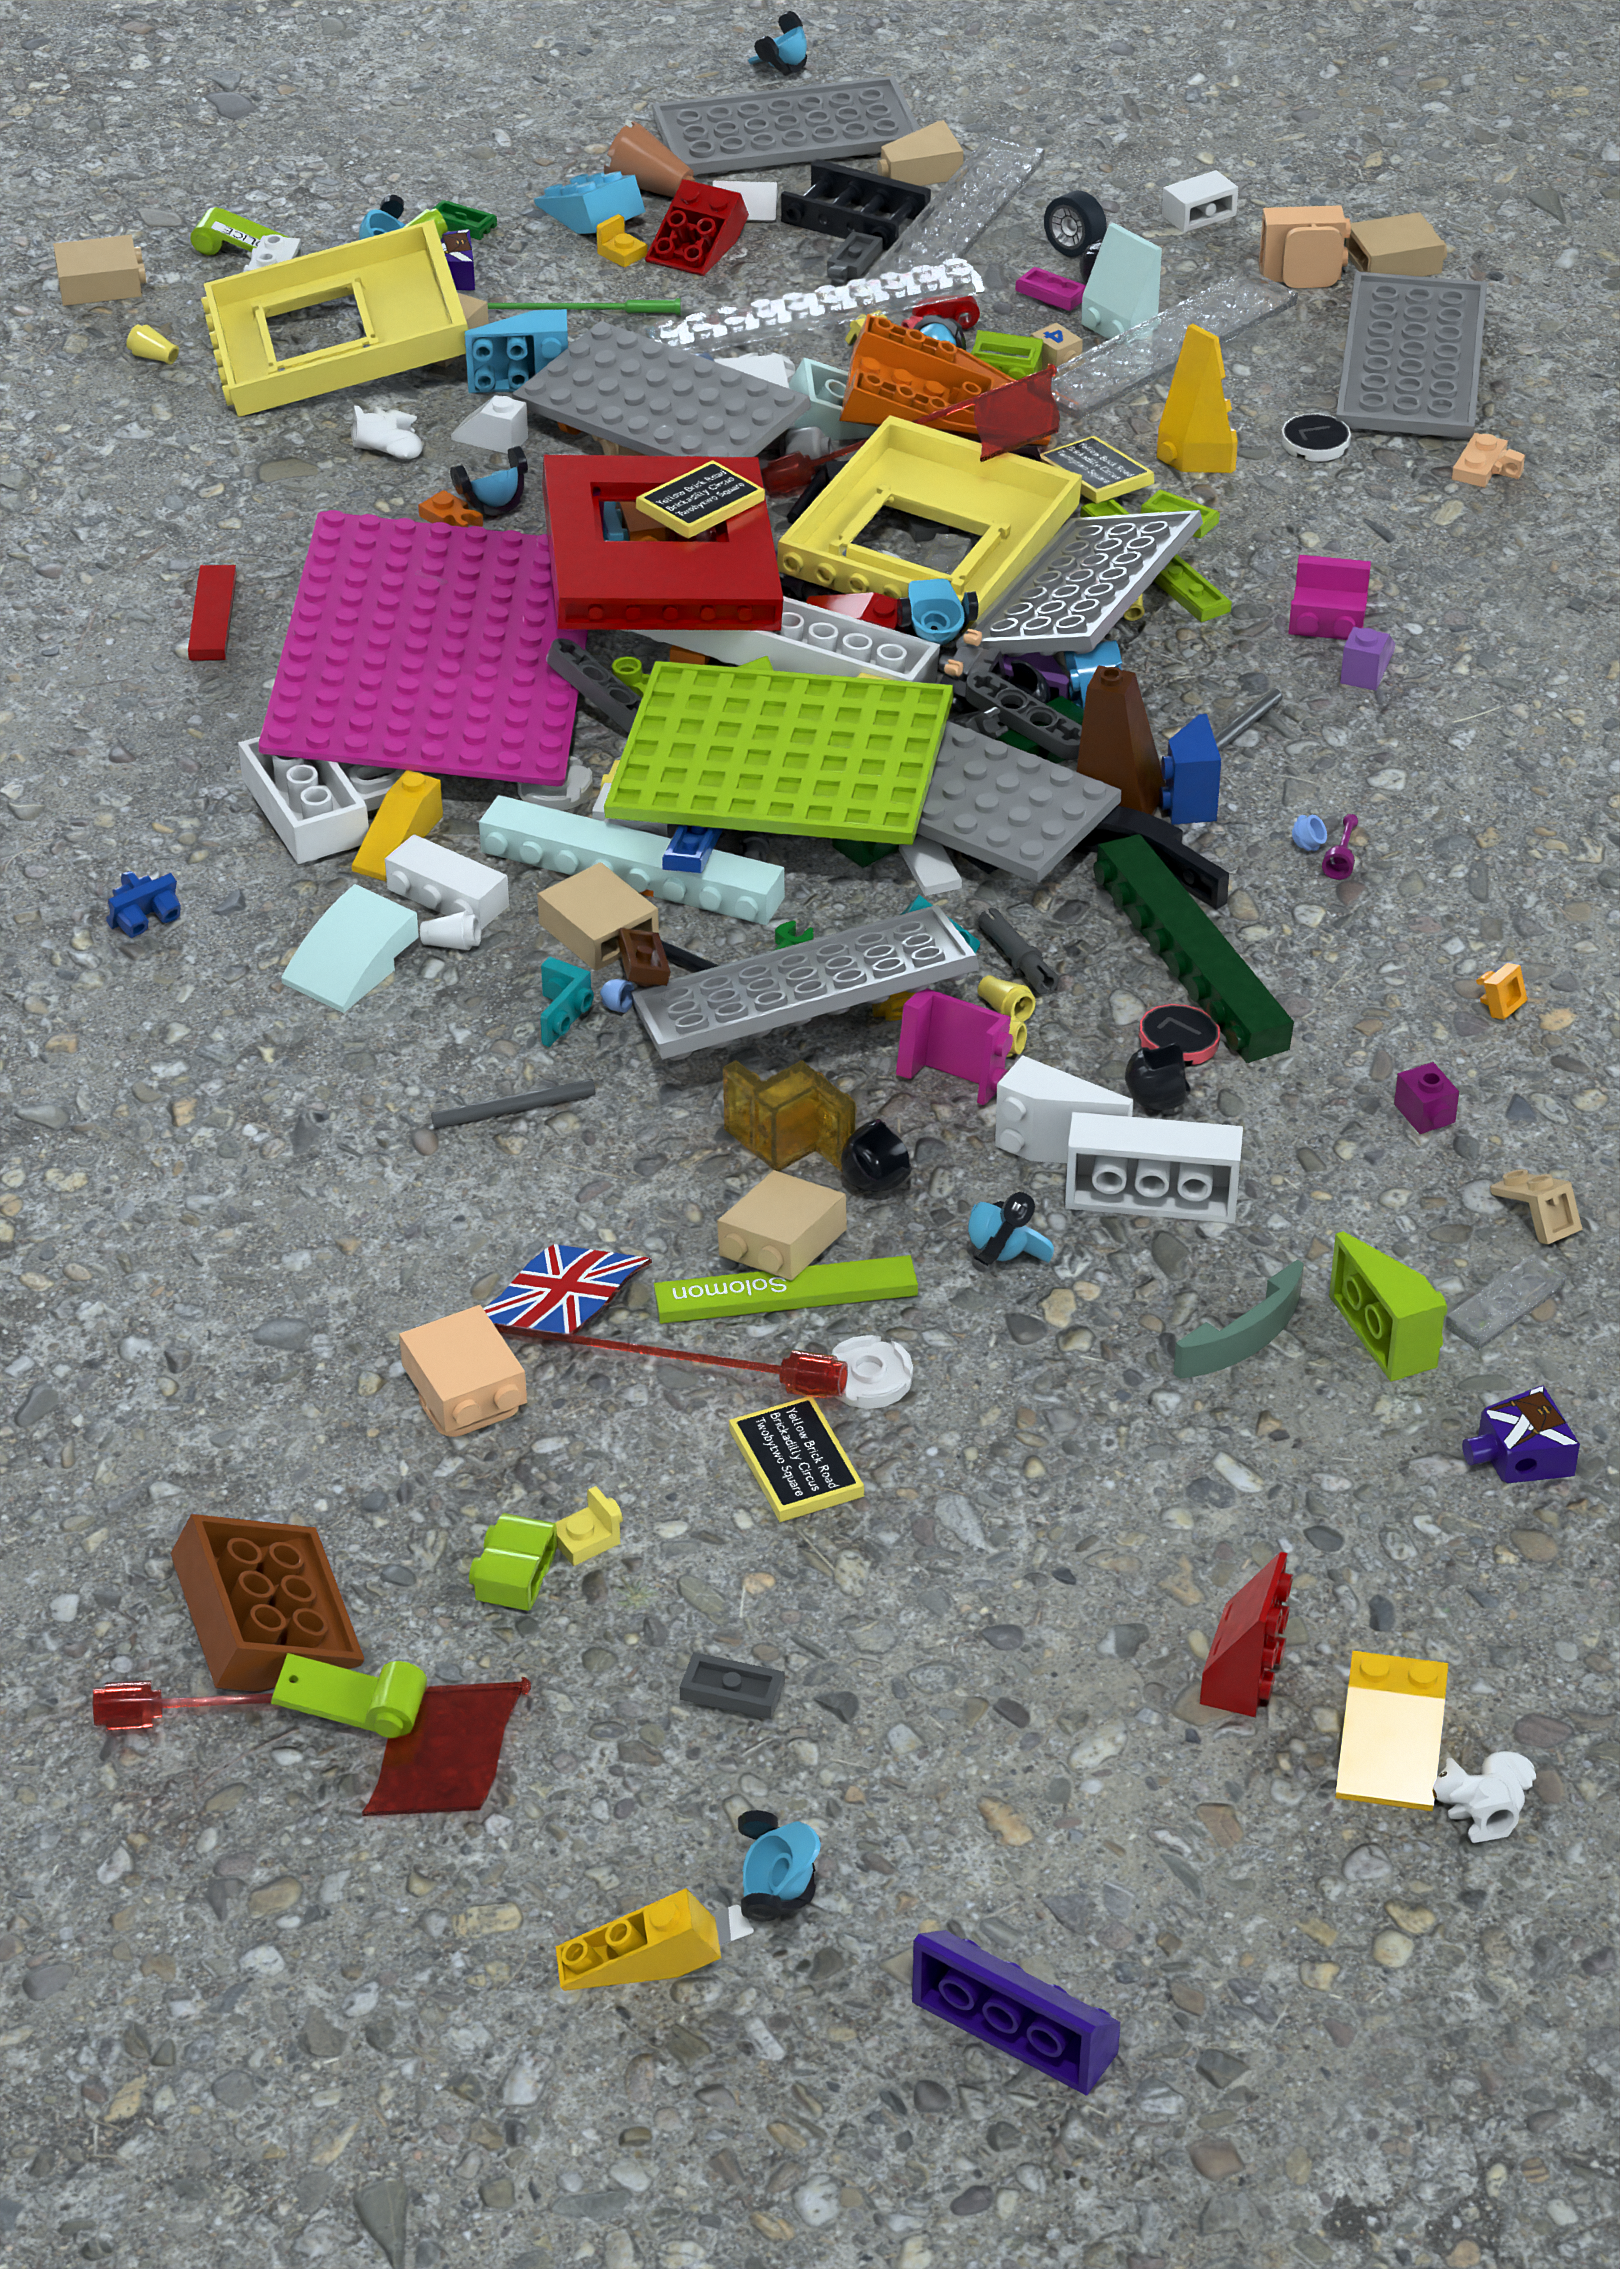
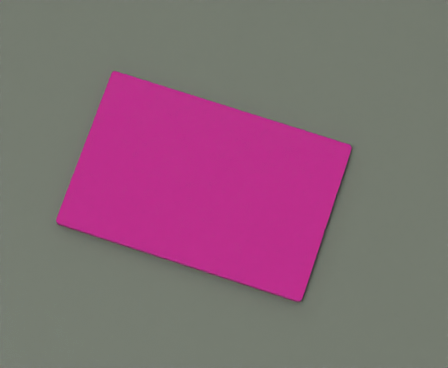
[258,510,589,787]

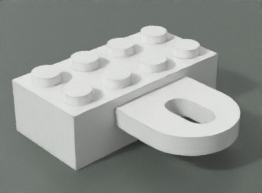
[238,736,414,864]

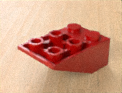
[645,179,749,276]
[1200,1552,1293,1717]

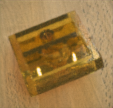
[723,1060,857,1173]

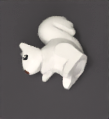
[351,406,423,460]
[1433,1751,1536,1843]

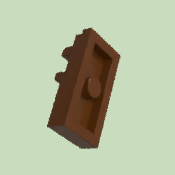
[618,928,671,987]

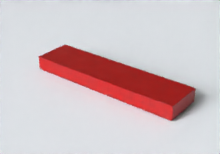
[188,565,237,661]

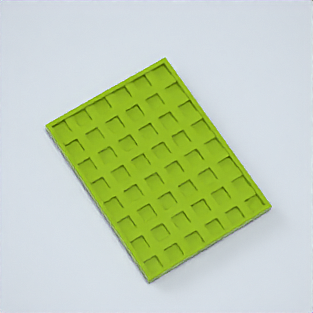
[604,661,953,845]

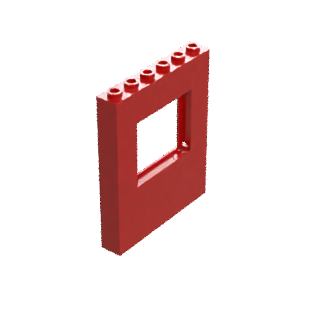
[542,455,784,631]

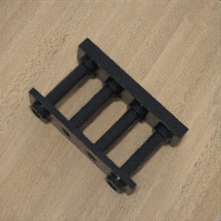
[781,159,931,253]

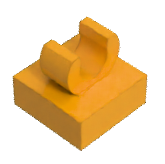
[1476,963,1528,1020]

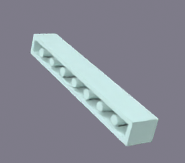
[479,795,785,926]

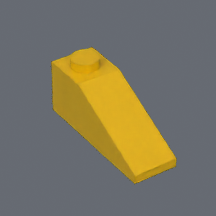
[352,770,443,882]

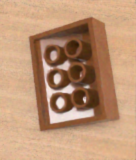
[170,1514,365,1691]

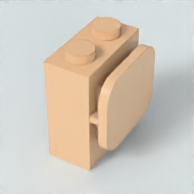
[1259,205,1351,288]
[399,1305,527,1437]

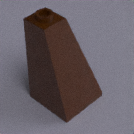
[1076,665,1166,816]

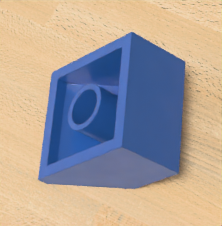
[1159,714,1221,825]

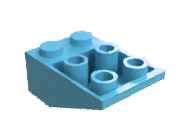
[534,171,646,234]
[465,309,568,393]

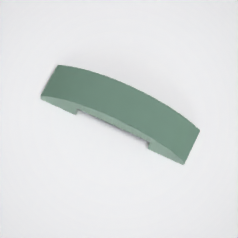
[1174,1259,1304,1379]

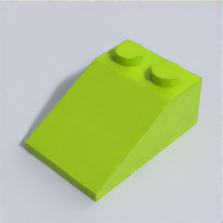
[1329,1231,1447,1382]

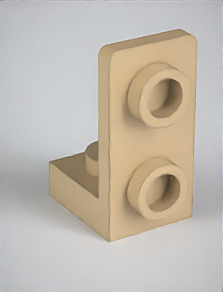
[1490,1169,1583,1244]

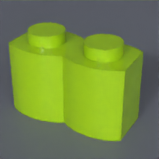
[469,1513,557,1611]

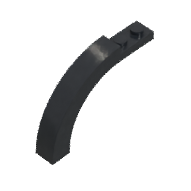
[961,805,1229,910]

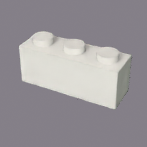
[385,834,509,930]

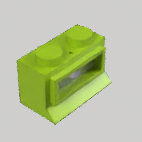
[970,330,1043,390]

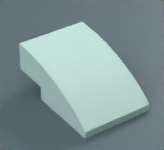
[281,884,419,1013]

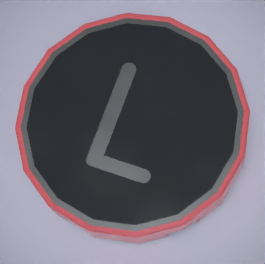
[1139,1004,1220,1065]

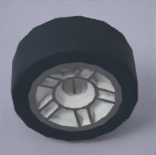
[1044,190,1107,257]

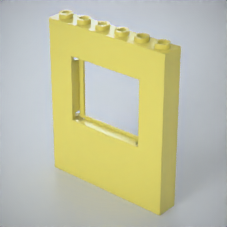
[201,220,469,417]
[777,415,1082,633]

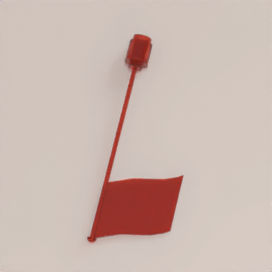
[760,364,1060,495]
[93,1677,531,1816]

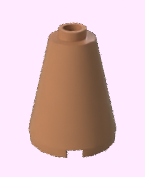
[604,121,696,198]

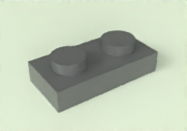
[679,1652,785,1719]

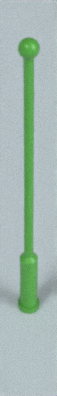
[487,298,681,315]

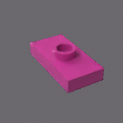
[1015,267,1086,311]

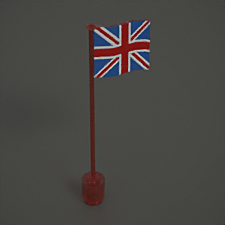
[483,1244,848,1400]

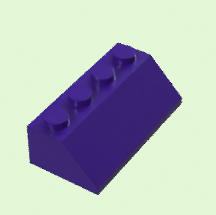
[912,1930,1121,2096]

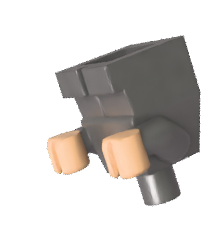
[939,629,1006,682]

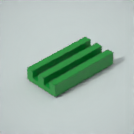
[430,200,497,240]

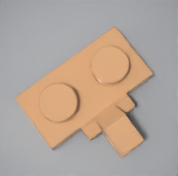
[1452,433,1525,488]

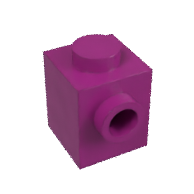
[1394,1062,1460,1134]

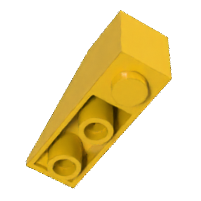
[555,1888,721,1991]

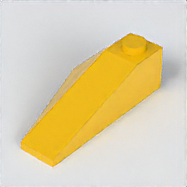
[1157,323,1238,473]

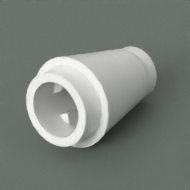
[420,911,481,950]

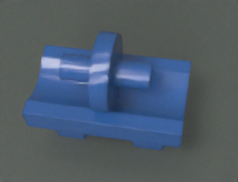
[106,871,181,938]

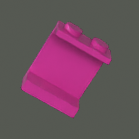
[1288,554,1371,640]
[896,988,1013,1105]

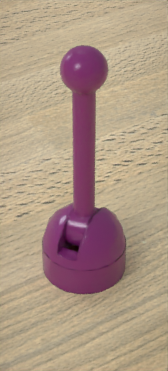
[1322,814,1358,880]

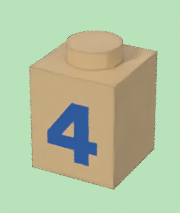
[1031,323,1083,380]

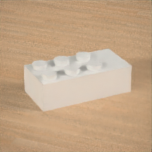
[1065,1112,1243,1223]

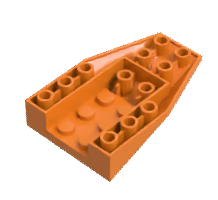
[839,314,1055,446]

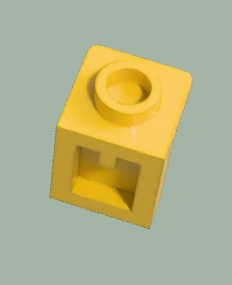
[596,214,648,268]

